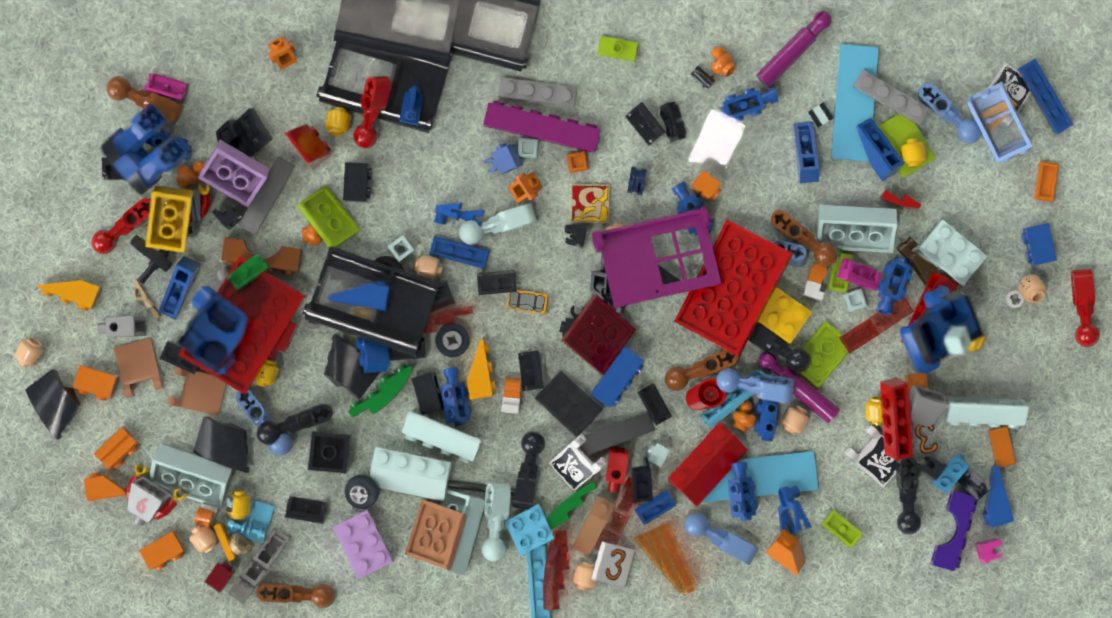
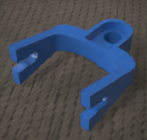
[434,203,485,227]
[778,486,812,534]

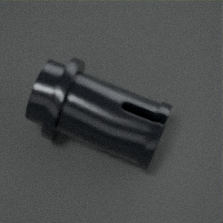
[691,65,716,89]

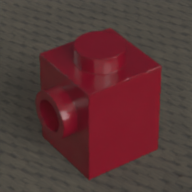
[204,562,235,593]

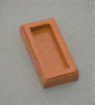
[1034,161,1059,202]
[988,426,1016,468]

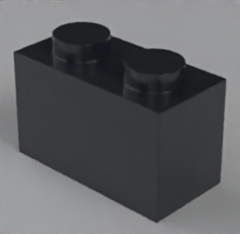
[343,162,372,203]

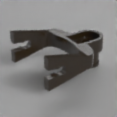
[896,236,939,286]

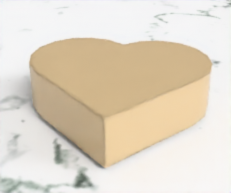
[230,531,252,555]

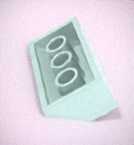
[816,205,897,253]
[946,396,1029,428]
[402,411,482,463]
[149,444,233,509]
[370,447,452,502]
[424,489,485,575]

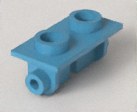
[931,454,970,494]

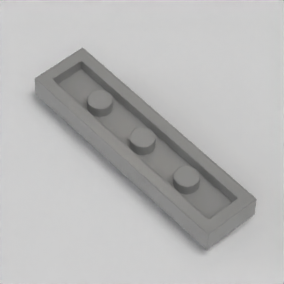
[853,70,929,125]
[498,77,576,107]

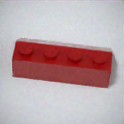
[668,422,748,507]

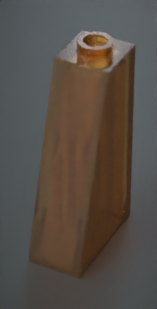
[633,522,697,595]

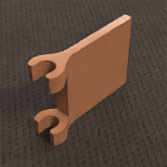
[114,338,164,398]
[168,367,226,416]

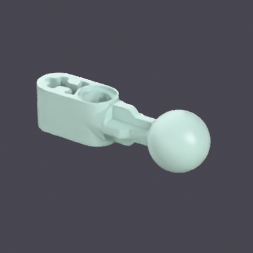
[459,203,537,245]
[481,483,511,561]

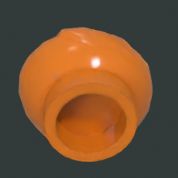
[711,46,737,77]
[175,161,205,189]
[302,223,323,246]
[732,400,756,433]

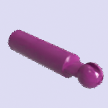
[756,11,832,88]
[758,352,840,423]

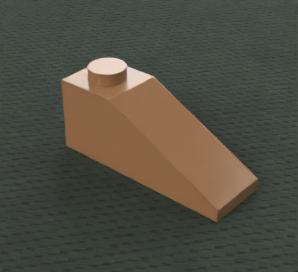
[572,496,615,555]

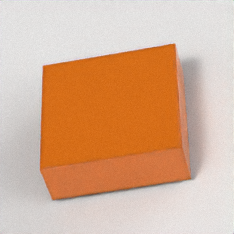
[566,151,589,173]

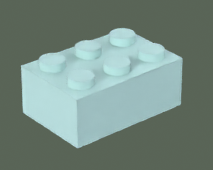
[916,220,987,287]

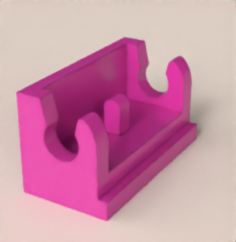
[144,73,189,102]
[837,258,881,291]
[975,538,1003,564]

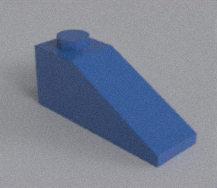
[856,118,905,181]
[793,122,820,183]
[158,256,201,320]
[328,281,392,311]
[982,465,1014,528]

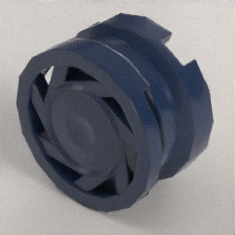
[627,167,647,195]

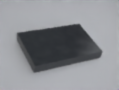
[535,371,603,438]

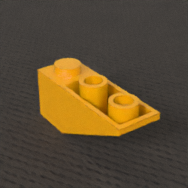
[37,280,102,311]
[467,339,496,400]

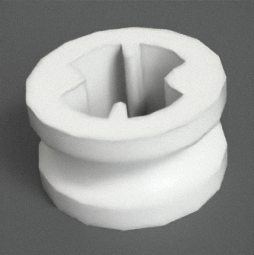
[1005,290,1024,308]

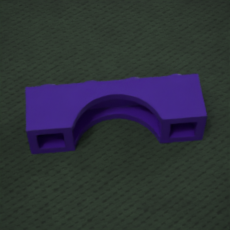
[930,490,977,572]

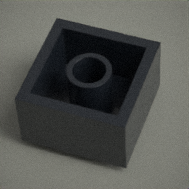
[308,431,352,474]

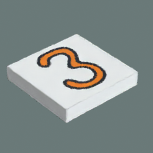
[591,542,635,587]

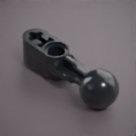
[748,323,811,372]
[257,404,333,445]
[513,431,545,510]
[896,457,921,535]

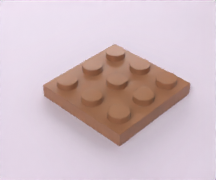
[405,499,467,571]

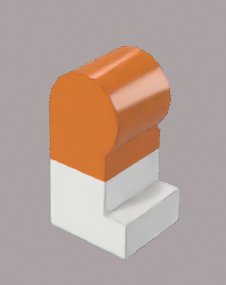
[802,263,827,301]
[501,377,521,414]
[194,503,219,527]

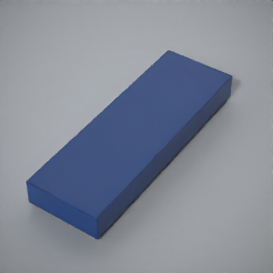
[429,236,490,269]

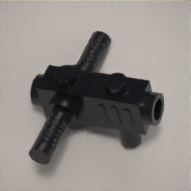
[130,235,173,284]

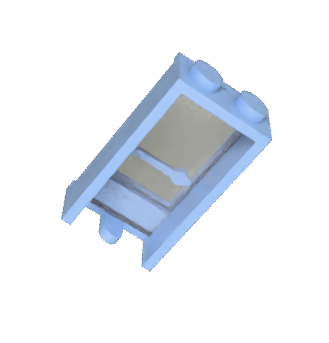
[967,82,1032,163]

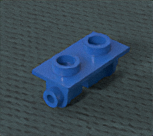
[399,86,424,125]

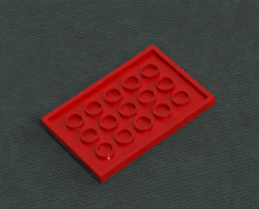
[674,219,793,357]
[179,256,306,395]

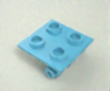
[226,499,275,543]
[505,504,555,556]

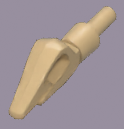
[134,278,160,319]

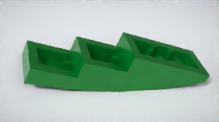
[546,481,597,529]

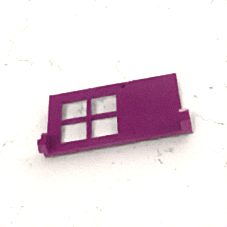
[592,207,721,308]

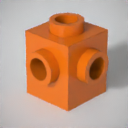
[267,36,298,70]
[508,172,543,203]

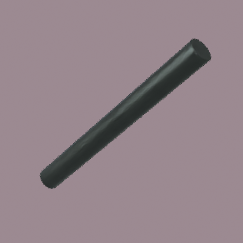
[448,480,515,496]

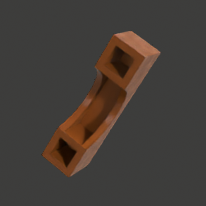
[221,237,302,275]

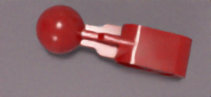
[353,76,391,148]
[91,198,152,254]
[1070,269,1100,347]

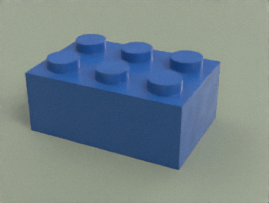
[591,347,644,408]

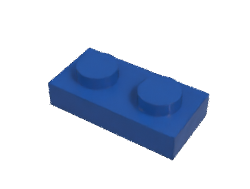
[634,490,677,525]

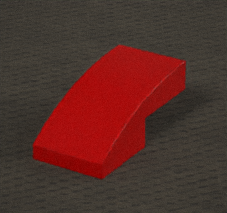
[879,190,921,209]

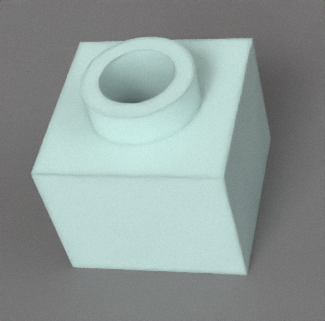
[387,235,415,262]
[944,327,971,354]
[646,443,670,467]

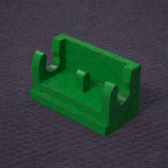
[228,253,270,291]

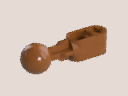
[106,76,183,123]
[771,210,838,267]
[664,350,740,391]
[257,582,336,608]

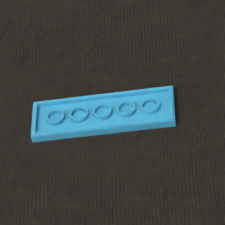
[831,44,879,162]
[703,451,818,502]

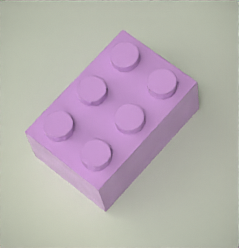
[198,140,270,207]
[333,509,394,579]

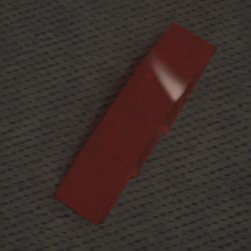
[839,297,914,354]
[423,306,473,334]
[594,476,637,551]
[543,531,570,610]

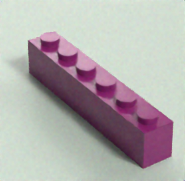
[483,100,600,153]

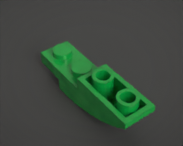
[348,364,413,418]

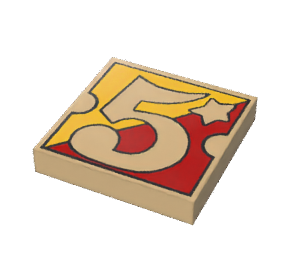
[571,184,610,223]

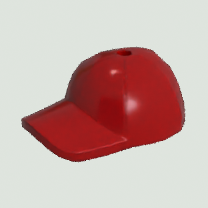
[685,379,727,411]

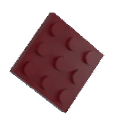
[561,294,636,375]

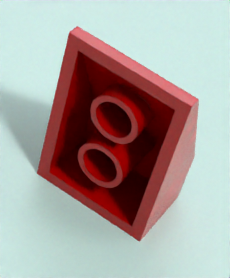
[285,124,331,169]

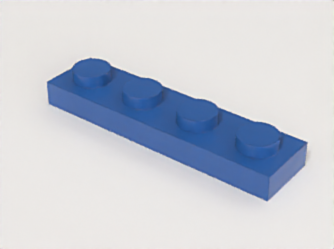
[1017,59,1074,135]

